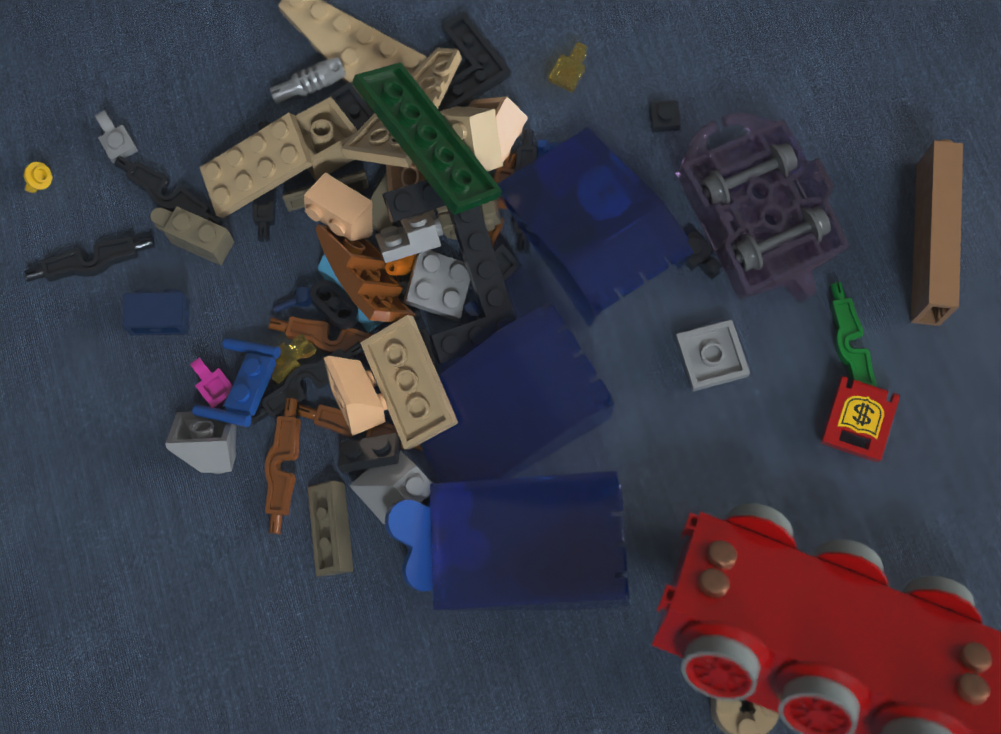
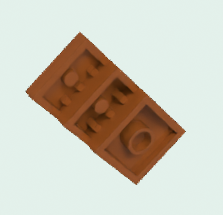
[315,224,415,322]

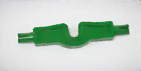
[830,282,877,387]

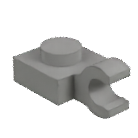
[95,110,138,164]

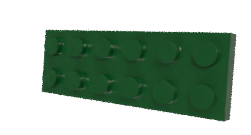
[352,62,502,215]

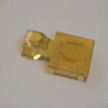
[548,42,588,93]
[271,334,317,384]

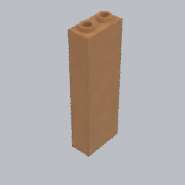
[911,139,963,326]

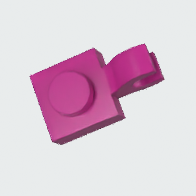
[190,357,233,409]

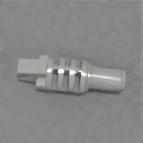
[269,57,346,104]

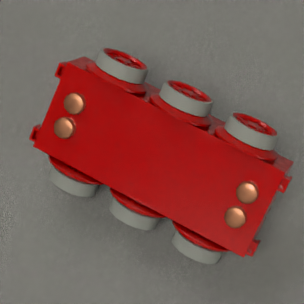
[651,504,1001,734]

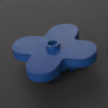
[385,482,490,591]

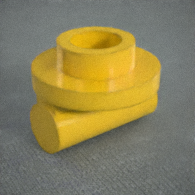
[24,162,52,193]

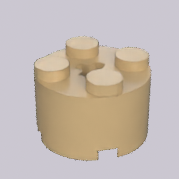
[711,697,779,734]

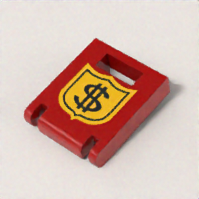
[820,376,900,463]

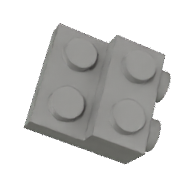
[375,210,443,263]

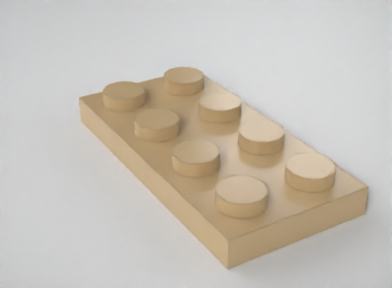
[200,113,313,218]
[360,315,458,449]

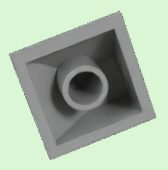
[165,412,237,474]
[349,451,436,525]

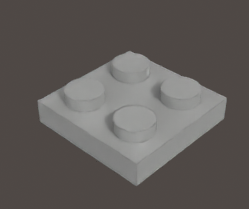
[403,250,470,321]
[675,320,750,392]

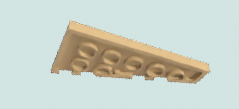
[278,0,428,110]
[341,48,462,168]

